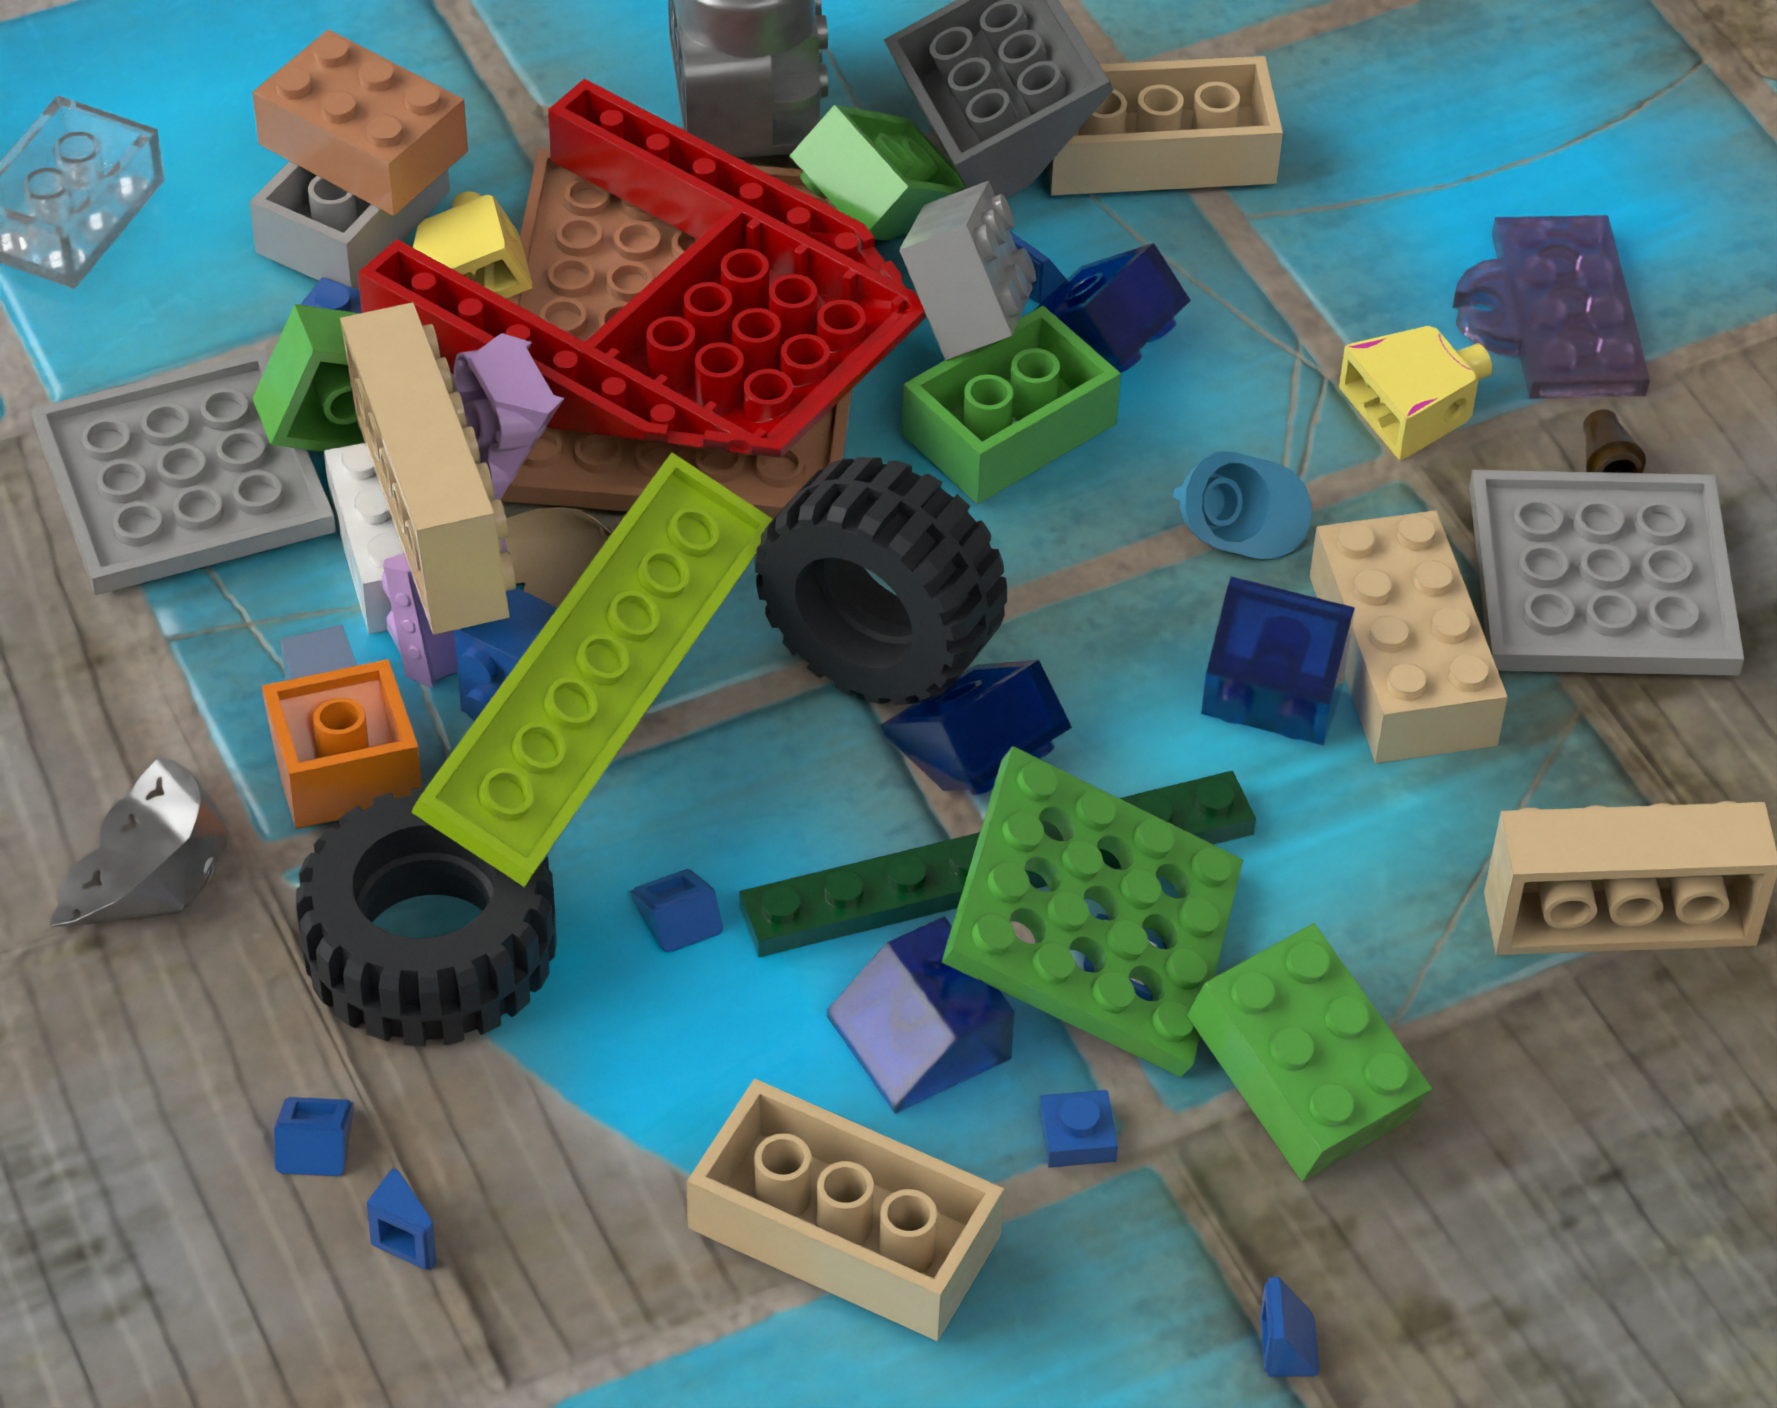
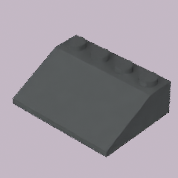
[884,0,1114,200]

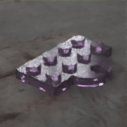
[1452,215,1650,399]

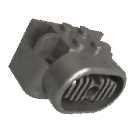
[668,0,828,158]

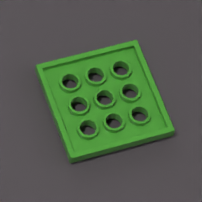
[942,746,1243,1077]

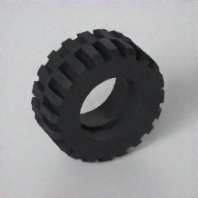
[755,457,1007,705]
[296,788,557,1047]

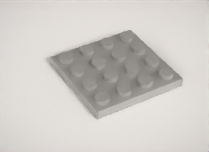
[31,350,336,595]
[1469,470,1744,676]

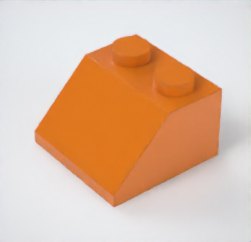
[262,659,422,829]

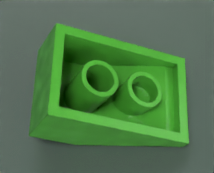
[790,105,965,241]

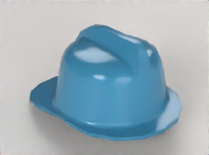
[1172,451,1312,559]

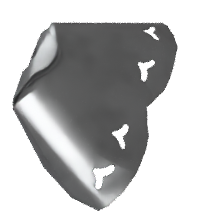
[50,758,229,927]

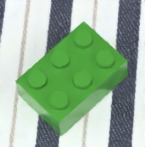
[901,306,1121,504]
[1187,923,1432,1182]

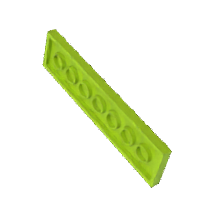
[411,452,773,887]

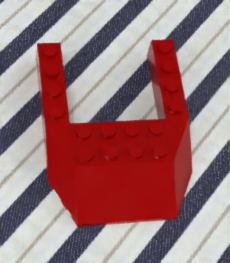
[358,78,926,458]

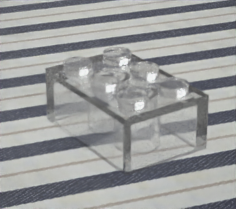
[0,95,165,289]

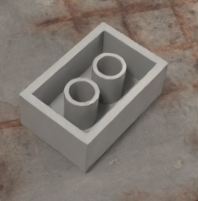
[249,161,450,289]
[899,181,1036,360]

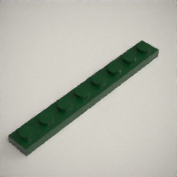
[739,770,1256,957]

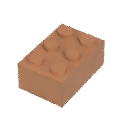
[252,29,468,216]

